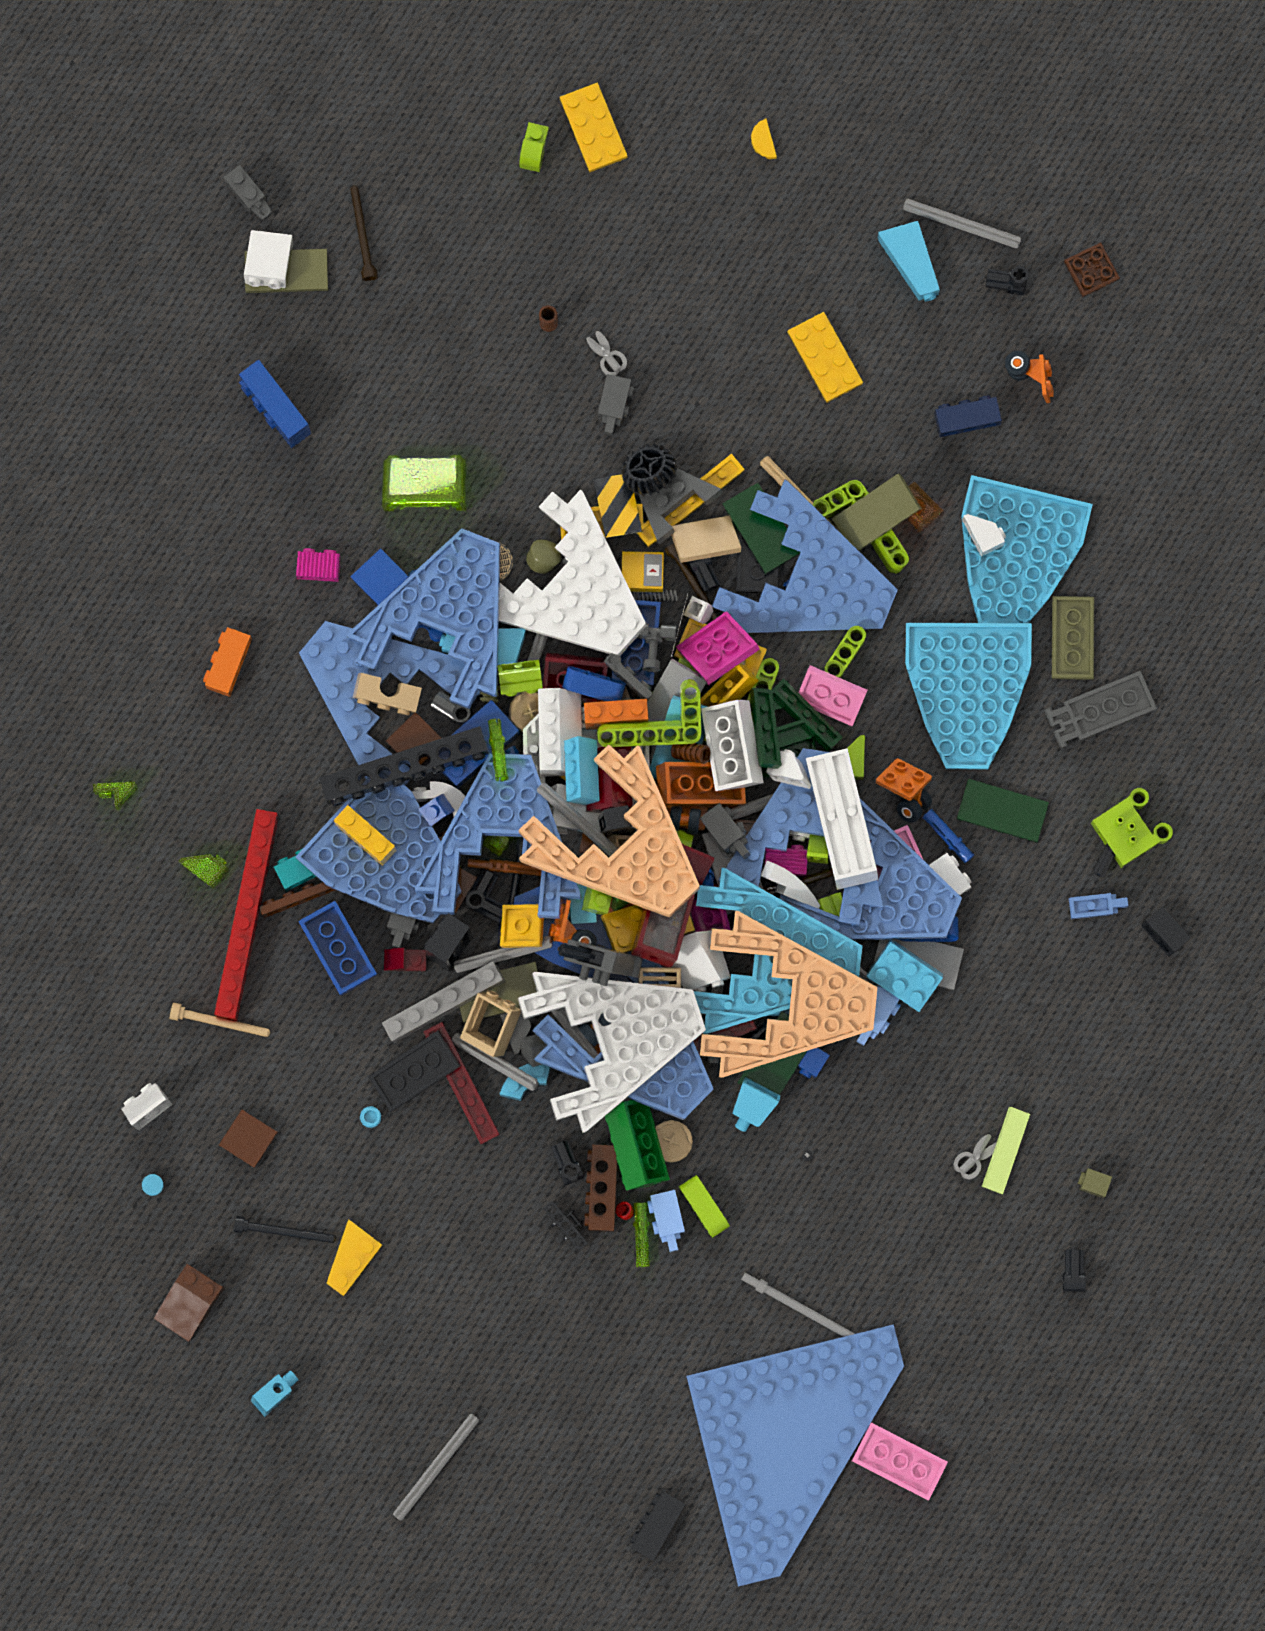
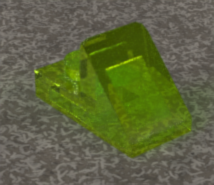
[93,782,137,810]

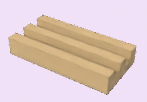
[638,967,681,988]

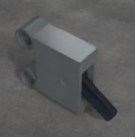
[558,939,643,986]

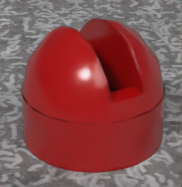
[616,1202,634,1220]

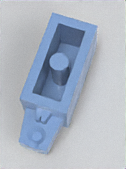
[856,985,901,1046]
[647,1190,685,1252]

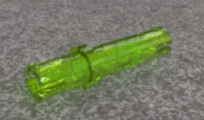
[488,718,509,782]
[633,1203,650,1267]

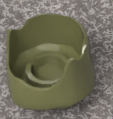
[526,539,562,574]

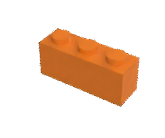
[203,627,252,697]
[584,699,648,730]

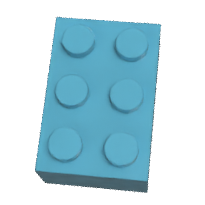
[867,939,943,1012]

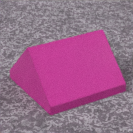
[691,900,731,932]

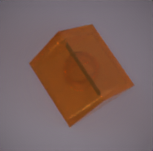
[907,482,943,533]

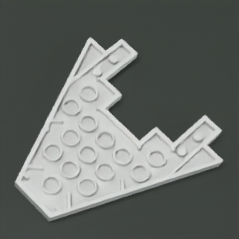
[499,490,647,657]
[518,972,706,1133]

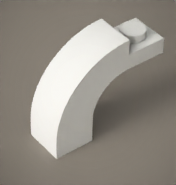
[412,781,465,817]

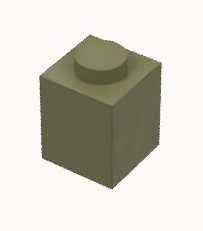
[1077,1168,1112,1198]

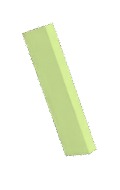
[982,1107,1030,1194]

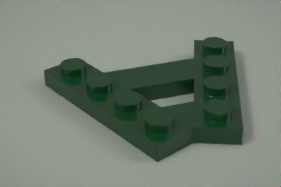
[750,678,842,769]

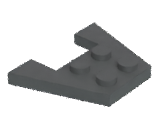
[638,468,723,545]

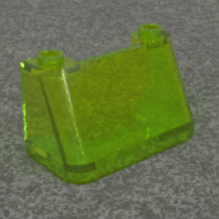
[382,455,467,511]

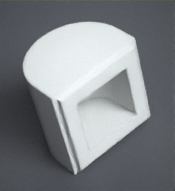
[683,596,713,624]

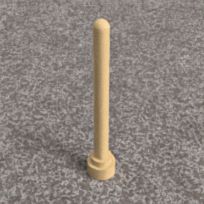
[169,1003,270,1037]

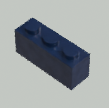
[934,396,1002,437]

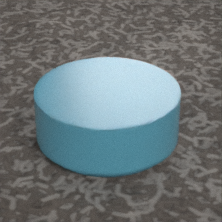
[360,1106,381,1128]
[142,1174,164,1196]

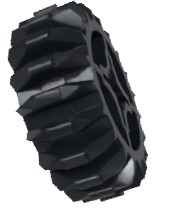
[621,443,677,497]

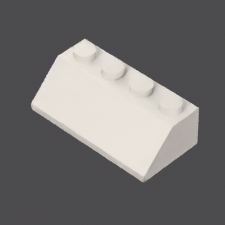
[538,688,582,776]
[701,700,764,791]

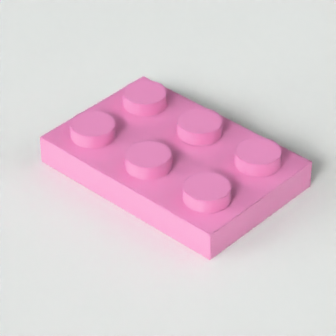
[799,665,868,726]

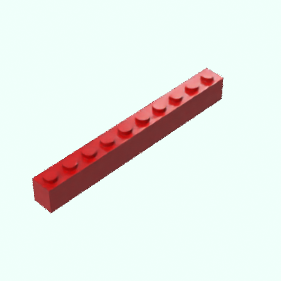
[214,809,279,1021]

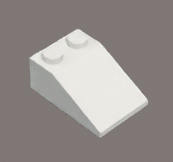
[122,1083,173,1130]

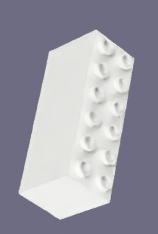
[806,749,878,890]

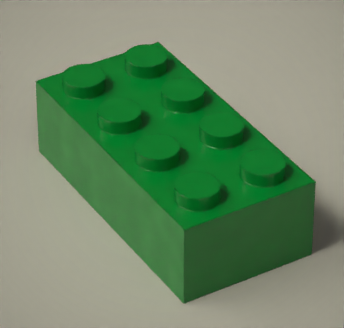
[605,1100,670,1191]

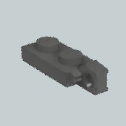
[604,653,653,699]

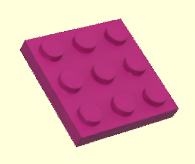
[676,611,760,685]

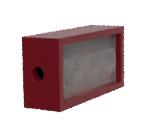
[631,894,695,968]

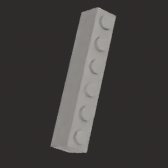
[382,961,506,1043]

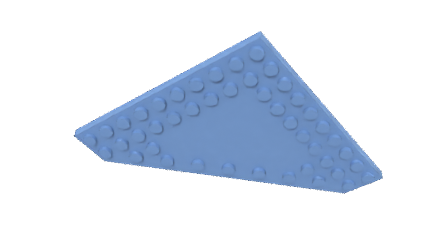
[686,1325,904,1586]

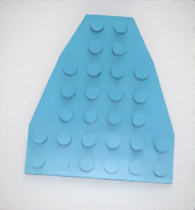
[961,475,1093,623]
[905,623,1032,770]

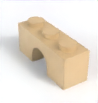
[352,673,422,716]

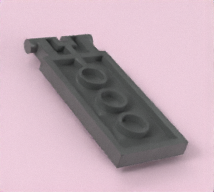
[1044,671,1157,749]

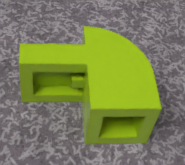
[519,122,549,172]

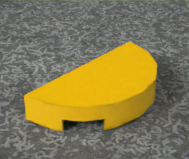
[751,119,777,159]

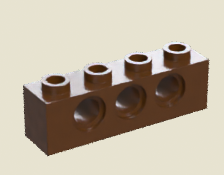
[584,1145,617,1232]

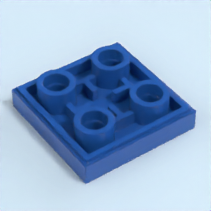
[350,548,408,605]

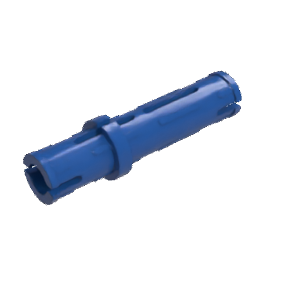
[922,809,974,864]

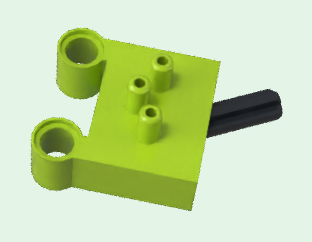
[1091,788,1173,877]

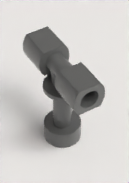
[637,624,676,672]

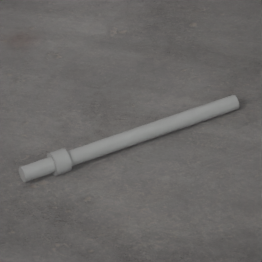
[741,1272,855,1337]

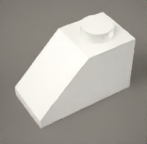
[962,514,1006,557]
[766,749,811,789]

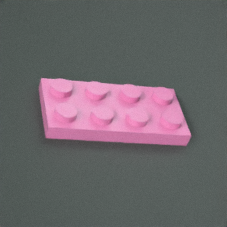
[852,1423,948,1501]

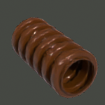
[539,305,558,332]
[671,743,711,764]

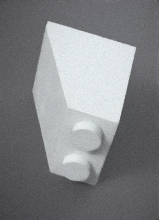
[672,931,731,992]

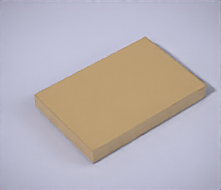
[671,516,741,563]

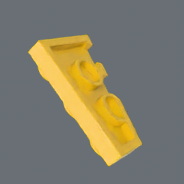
[327,1219,382,1296]

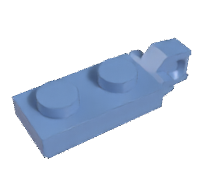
[1068,893,1128,919]

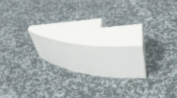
[761,861,820,909]

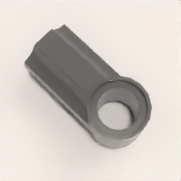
[431,691,472,726]

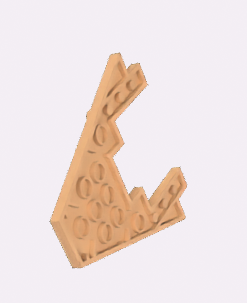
[519,745,700,918]
[700,911,878,1077]

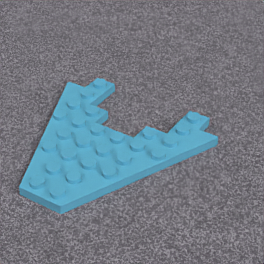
[694,867,862,1034]

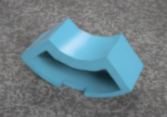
[500,1064,551,1101]

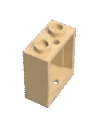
[460,990,521,1057]

